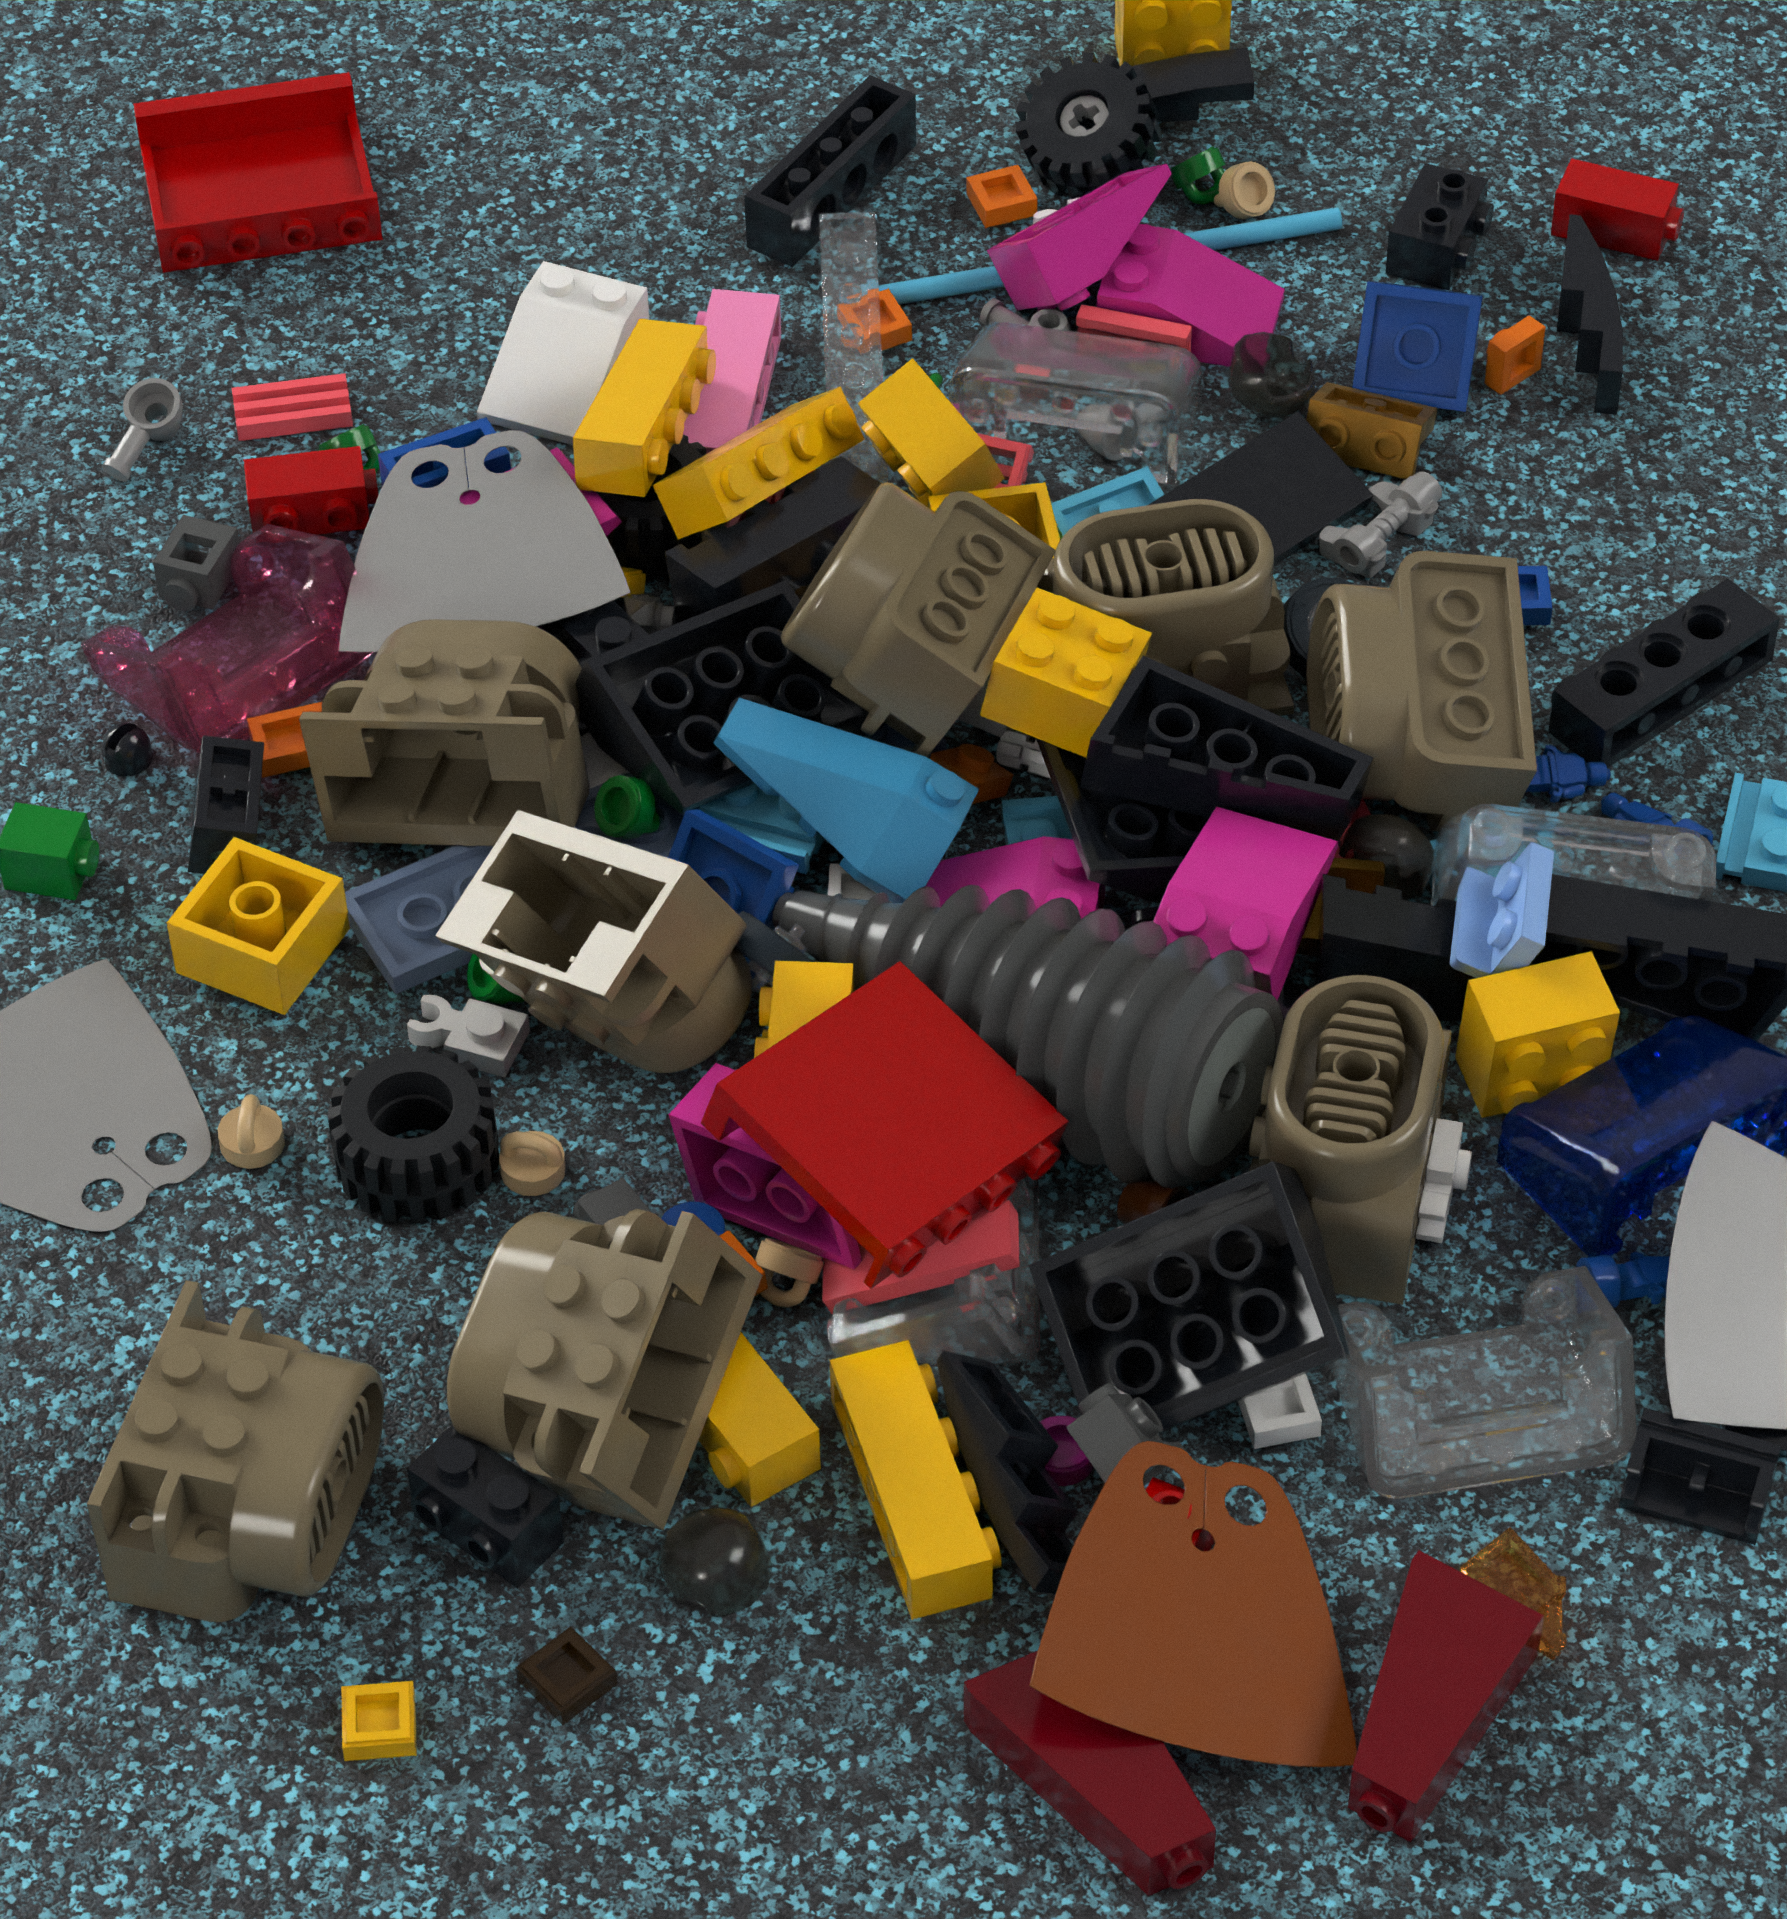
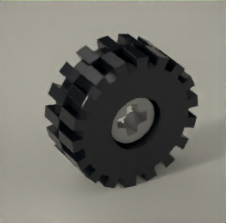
[1015,53,1162,199]

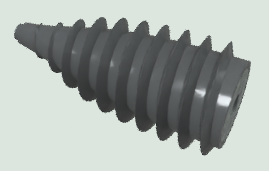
[772,885,1283,1189]

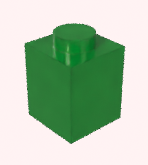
[0,802,99,900]

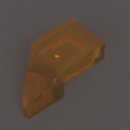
[1458,1527,1566,1660]

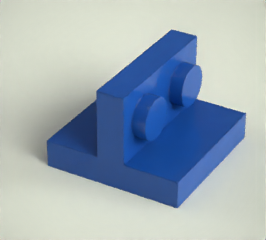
[1352,281,1483,412]
[668,809,799,979]

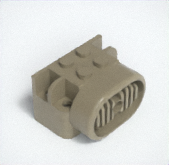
[781,482,1056,757]
[1036,499,1294,716]
[1306,551,1537,832]
[299,619,590,846]
[435,810,752,1073]
[1249,975,1451,1305]
[447,1209,763,1530]
[87,1280,384,1622]

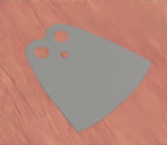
[339,430,631,652]
[0,958,212,1232]
[1664,1121,1787,1430]

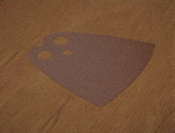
[1029,1441,1357,1767]

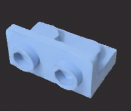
[1450,842,1554,978]

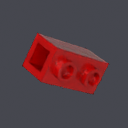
[1551,158,1684,261]
[243,446,379,542]

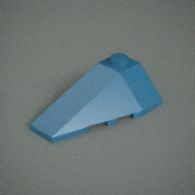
[714,698,979,903]

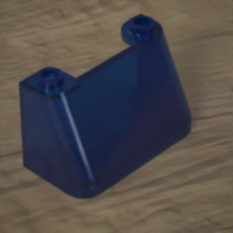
[1496,1015,1787,1257]

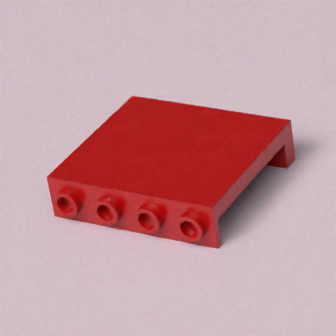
[133,72,383,273]
[701,961,1069,1289]

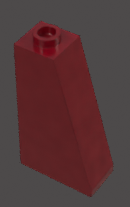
[1348,1550,1544,1842]
[964,1650,1216,1896]

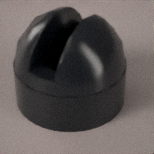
[102,722,153,776]

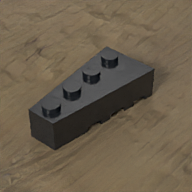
[665,456,882,623]
[1080,655,1373,842]
[1316,874,1475,1022]
[1528,874,1787,1051]

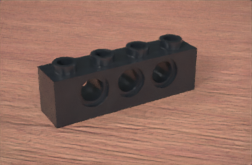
[744,75,916,267]
[1548,578,1780,768]

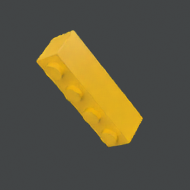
[573,319,716,497]
[653,386,865,539]
[699,1332,821,1507]
[830,1340,1002,1620]

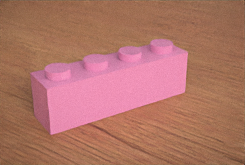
[683,289,781,454]

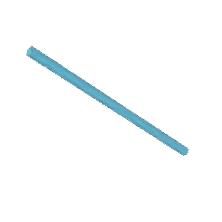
[851,207,1342,305]

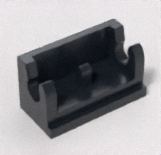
[188,735,264,874]
[1619,1408,1781,1545]

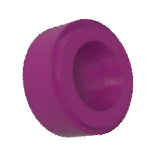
[1040,1416,1094,1486]

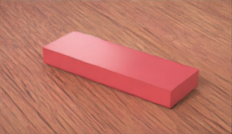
[822,1200,1020,1314]

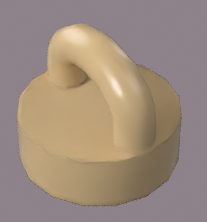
[1214,161,1275,220]
[217,1094,285,1169]
[499,1131,566,1196]
[755,1238,825,1308]

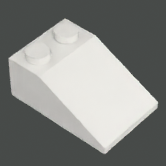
[477,261,649,445]

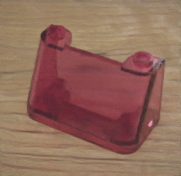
[81,524,373,755]

